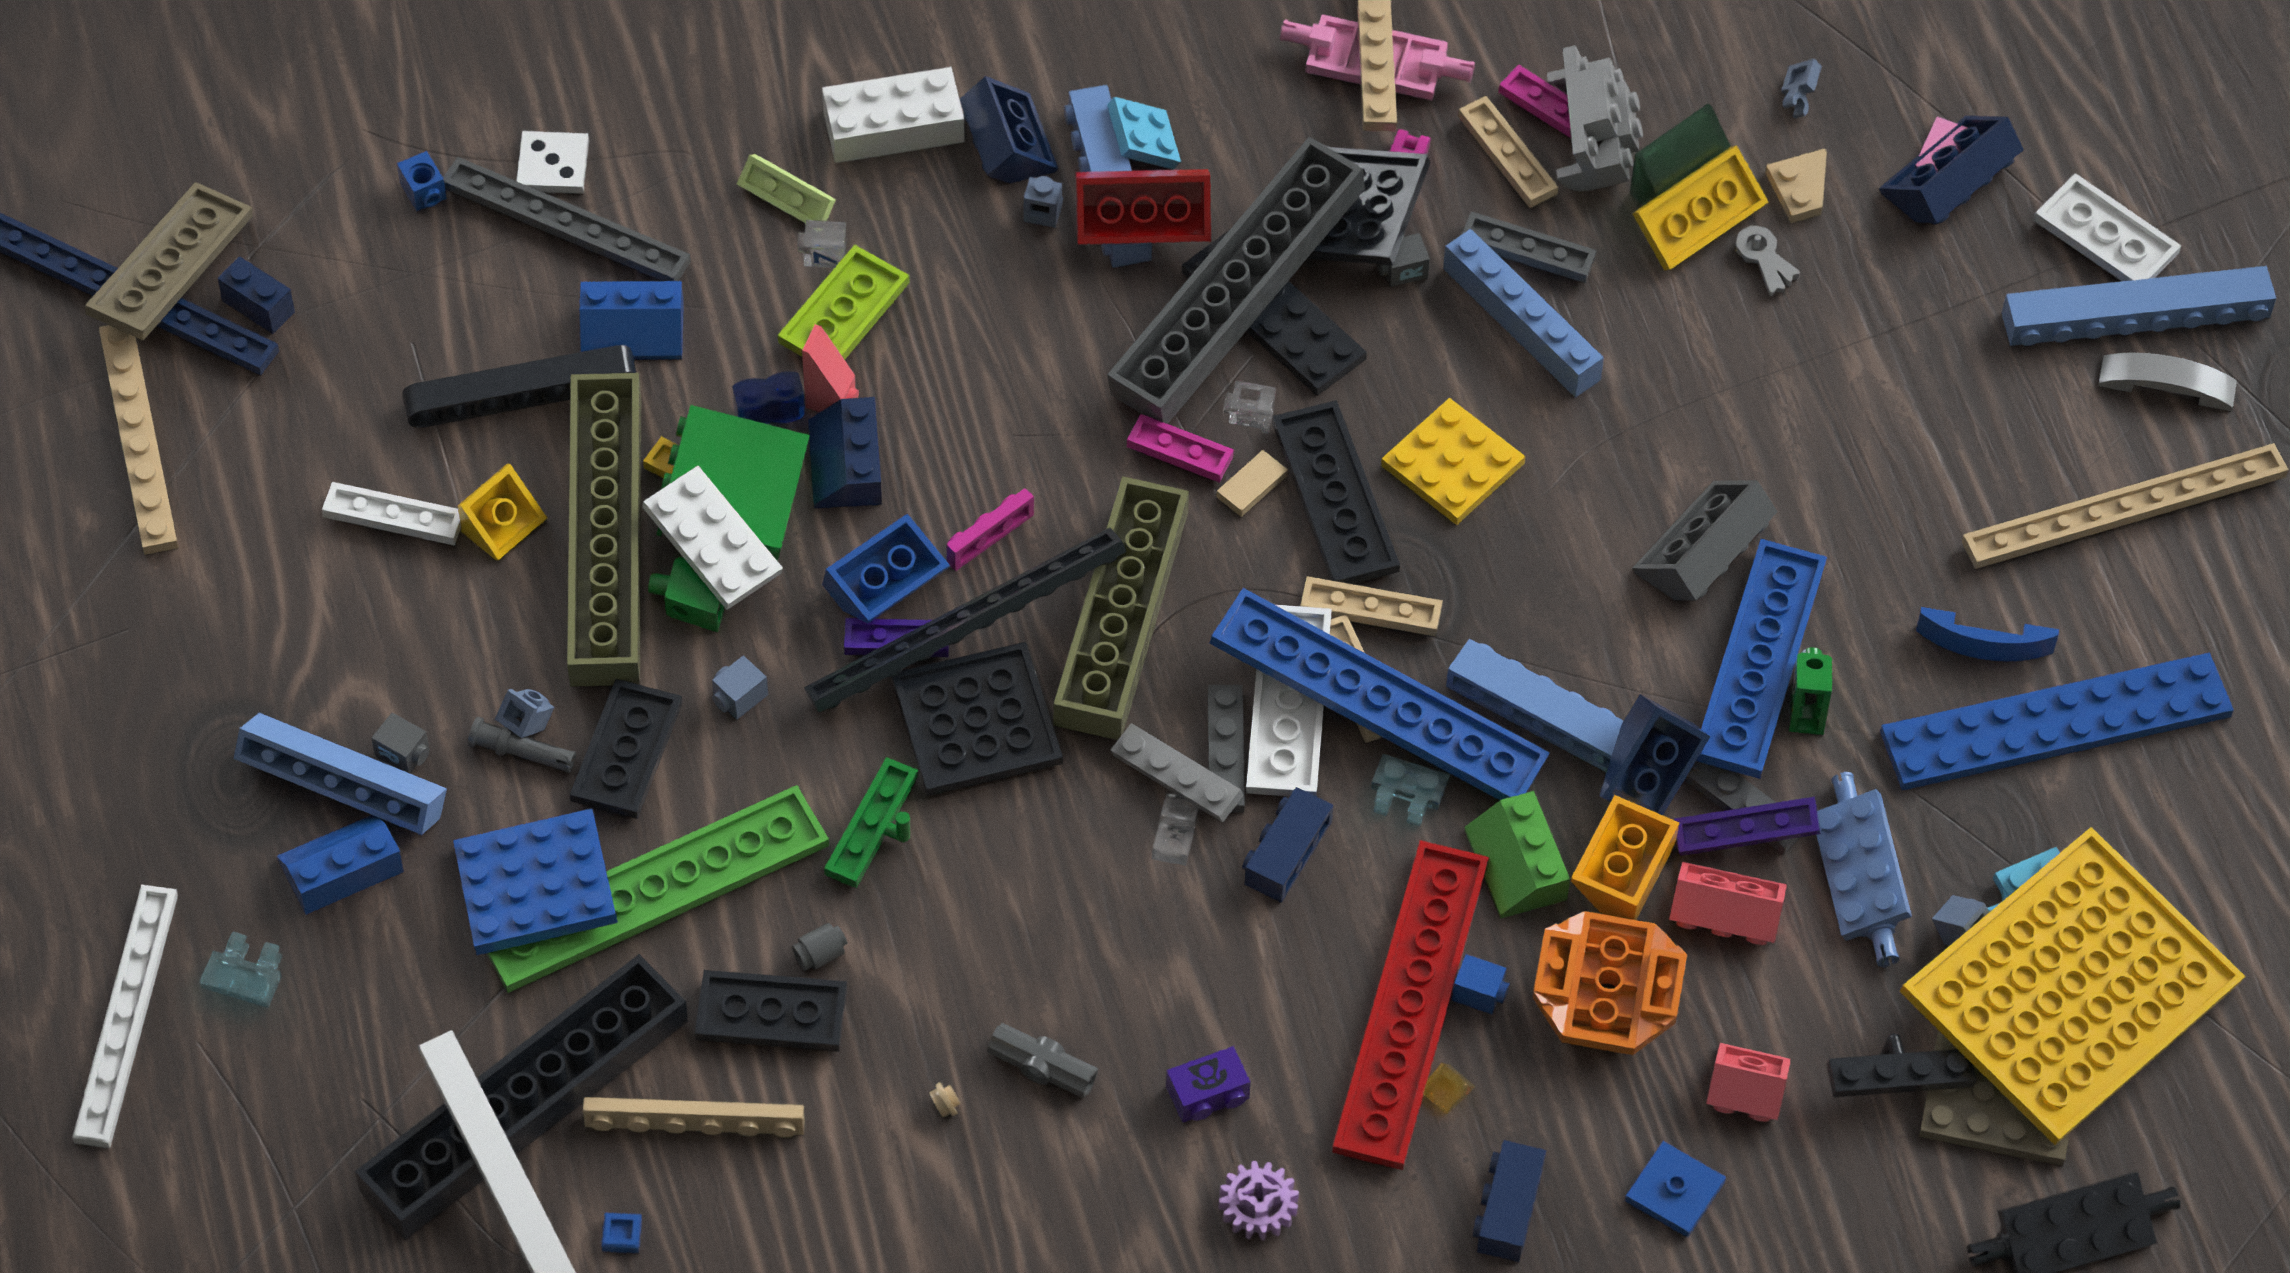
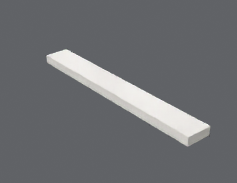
[72,885,178,1148]
[417,1030,576,1273]

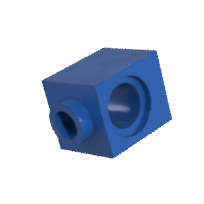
[397,151,447,211]

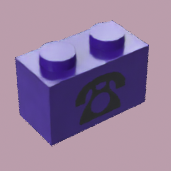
[1166,1046,1251,1123]

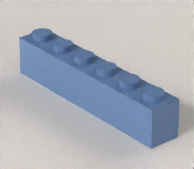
[1064,85,1152,268]
[1443,229,1604,398]
[1446,639,1623,773]
[234,713,447,835]

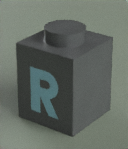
[1377,233,1430,287]
[371,712,430,773]

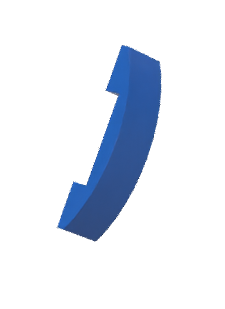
[1916,607,2059,661]

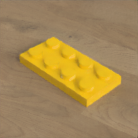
[1632,145,1768,271]

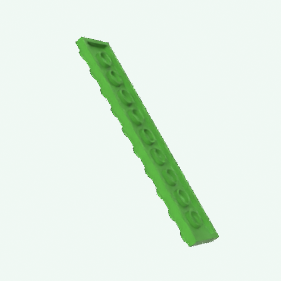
[486,785,829,993]

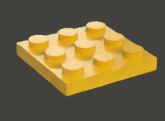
[1381,398,1525,525]

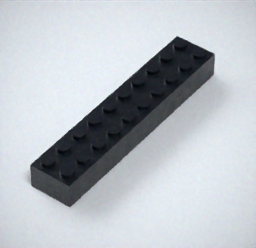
[355,954,688,1240]

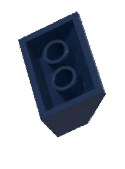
[959,76,1059,184]
[808,397,882,509]

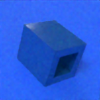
[1452,954,1510,1014]

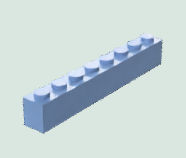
[2002,266,2276,346]

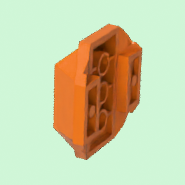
[1533,911,1687,1055]

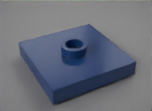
[1625,1141,1726,1238]

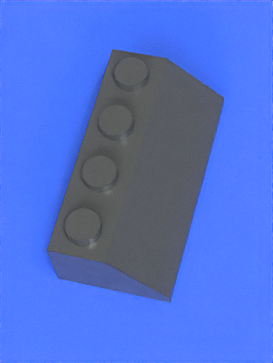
[1632,480,1778,601]

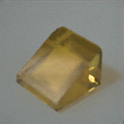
[1424,1063,1475,1114]

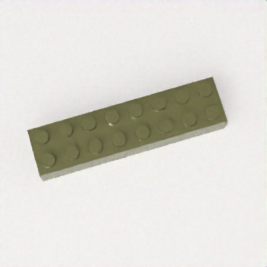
[1053,476,1189,740]

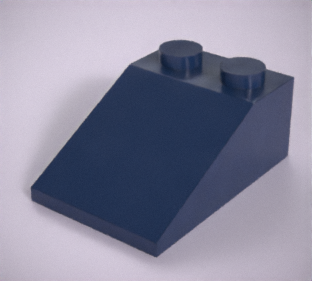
[1599,694,1711,815]

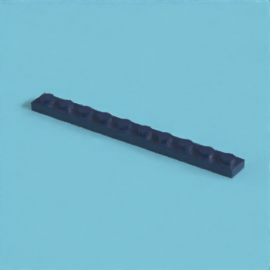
[0,213,279,375]

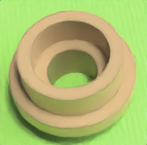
[929,1082,961,1118]

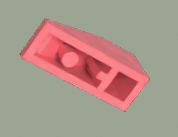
[802,324,859,412]

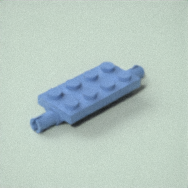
[1817,772,1912,967]

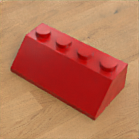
[1075,169,1211,244]

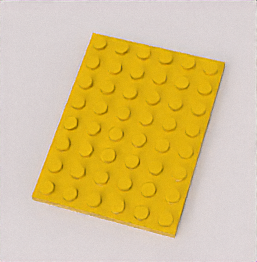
[1899,827,2245,1145]

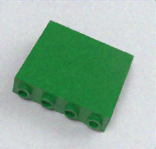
[656,405,810,562]

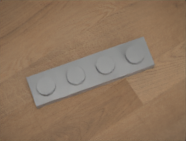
[1111,723,1244,823]

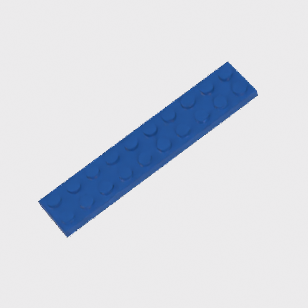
[1209,588,1550,800]
[1880,652,2234,791]

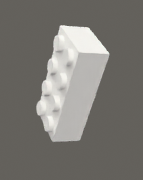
[822,67,964,163]

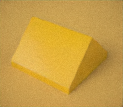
[458,464,547,560]

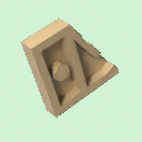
[1765,148,1827,223]

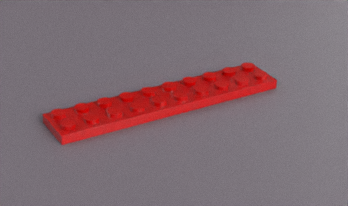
[1332,840,1489,1170]

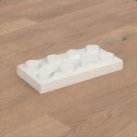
[2034,173,2181,281]
[642,466,783,610]

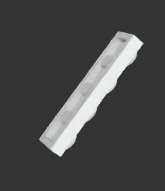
[322,482,461,545]

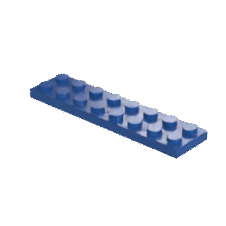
[1696,539,1827,779]

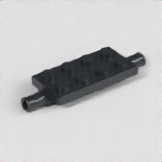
[1967,1172,2181,1273]

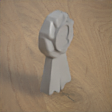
[1736,226,1800,296]

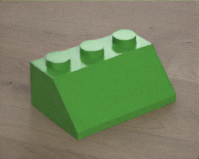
[1465,791,1570,919]

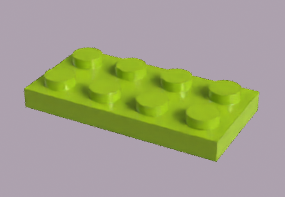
[777,244,910,360]

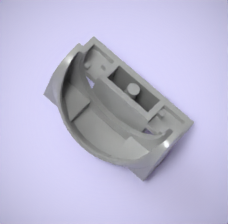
[1547,45,1643,191]

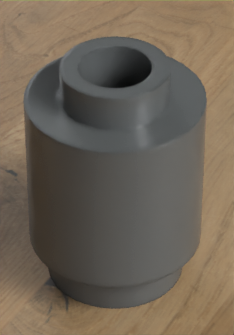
[792,923,848,971]

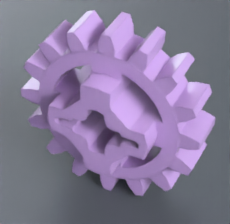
[1219,1161,1299,1240]

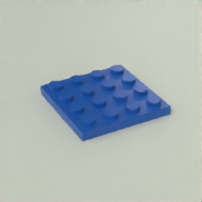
[453,809,618,955]

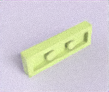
[737,154,836,230]

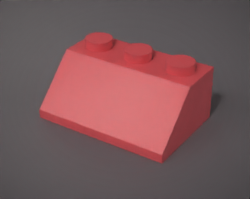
[1669,862,1787,945]

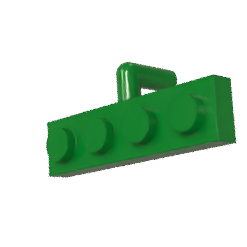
[824,757,918,888]

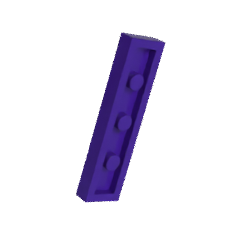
[1674,797,1821,856]

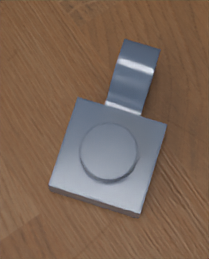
[1781,59,1822,118]

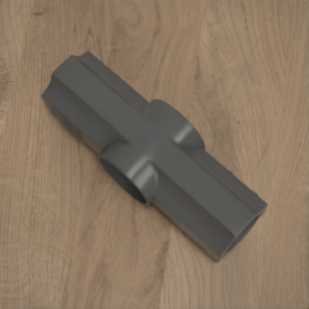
[988,1023,1098,1098]

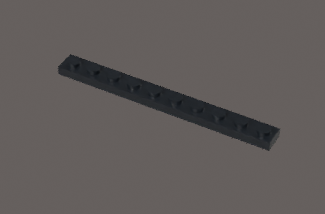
[804,528,1127,712]

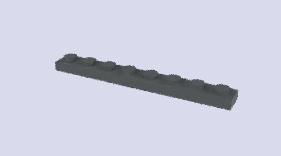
[443,157,691,281]

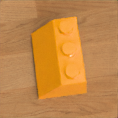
[1571,795,1679,920]

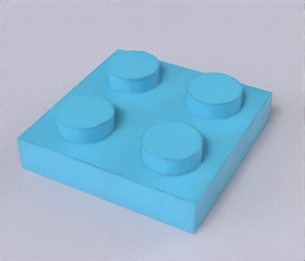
[1107,97,1181,170]

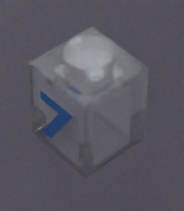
[798,220,847,268]

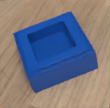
[601,1213,642,1253]

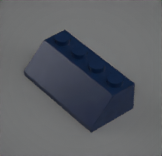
[1879,116,2024,225]

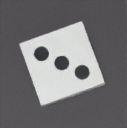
[517,131,589,194]

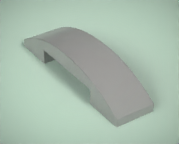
[2098,353,2237,411]

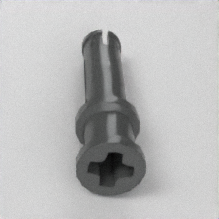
[468,716,576,773]

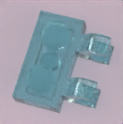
[1371,754,1450,826]
[199,932,283,1008]

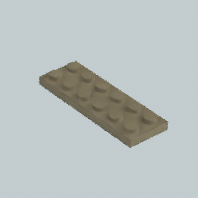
[85,182,253,340]

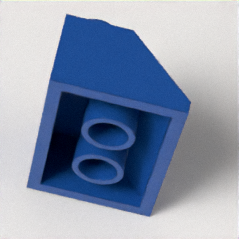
[580,281,684,360]
[822,514,950,624]
[276,815,404,915]

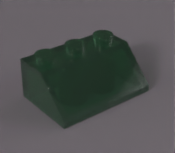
[1629,104,1731,206]

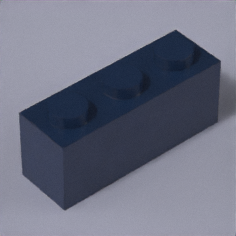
[1242,787,1333,903]
[1472,1140,1546,1262]

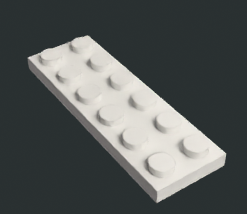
[1246,605,1331,797]

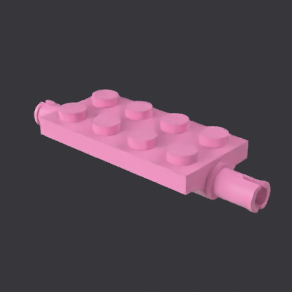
[1280,14,1475,100]

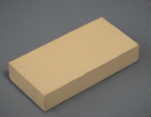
[1216,450,1288,517]

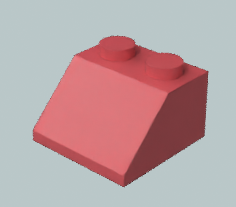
[1706,1043,1790,1122]

